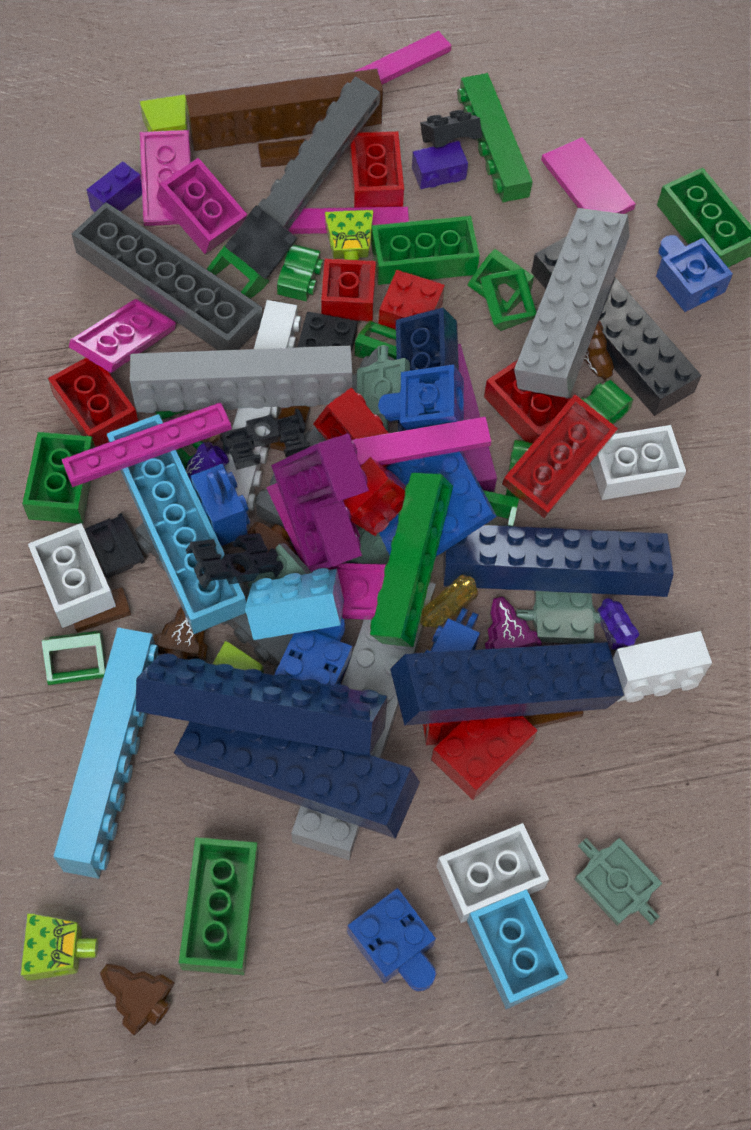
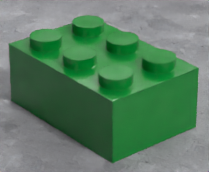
[22,432,95,524]

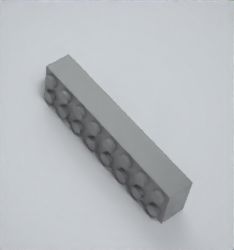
[514,208,630,398]
[130,346,352,413]

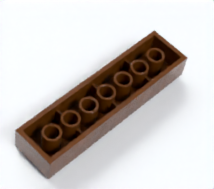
[185,68,383,151]

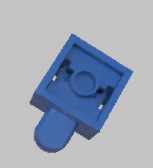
[656,235,733,312]
[378,365,464,430]
[191,464,250,546]
[425,607,480,653]
[275,618,352,686]
[347,888,436,991]

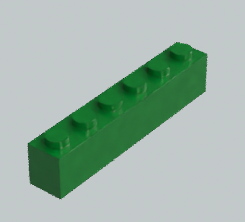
[457,73,533,203]
[370,473,453,647]

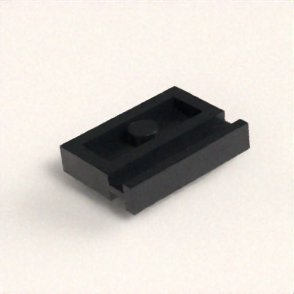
[85,513,145,579]

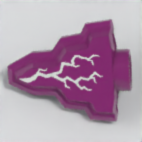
[484,597,542,649]

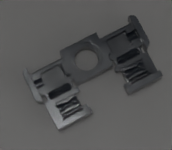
[219,409,310,470]
[186,533,283,588]

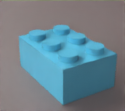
[245,568,344,640]
[467,889,568,1009]

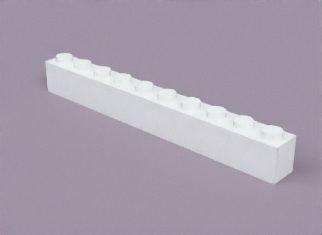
[225,300,301,543]

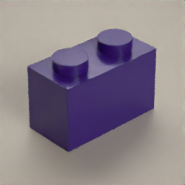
[412,141,468,190]
[86,161,142,212]

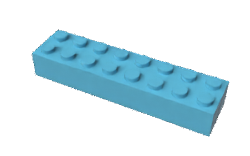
[107,414,246,634]
[53,628,158,879]

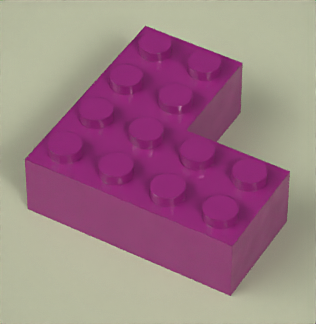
[271,433,369,572]

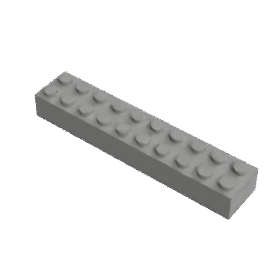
[291,582,436,861]

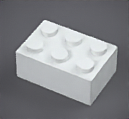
[591,425,686,500]
[28,523,116,628]
[613,631,712,702]
[436,823,549,923]

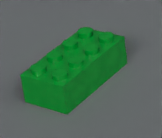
[657,167,751,267]
[371,216,480,285]
[178,837,259,975]

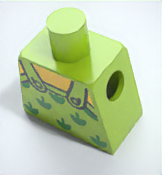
[325,210,373,260]
[21,914,98,981]

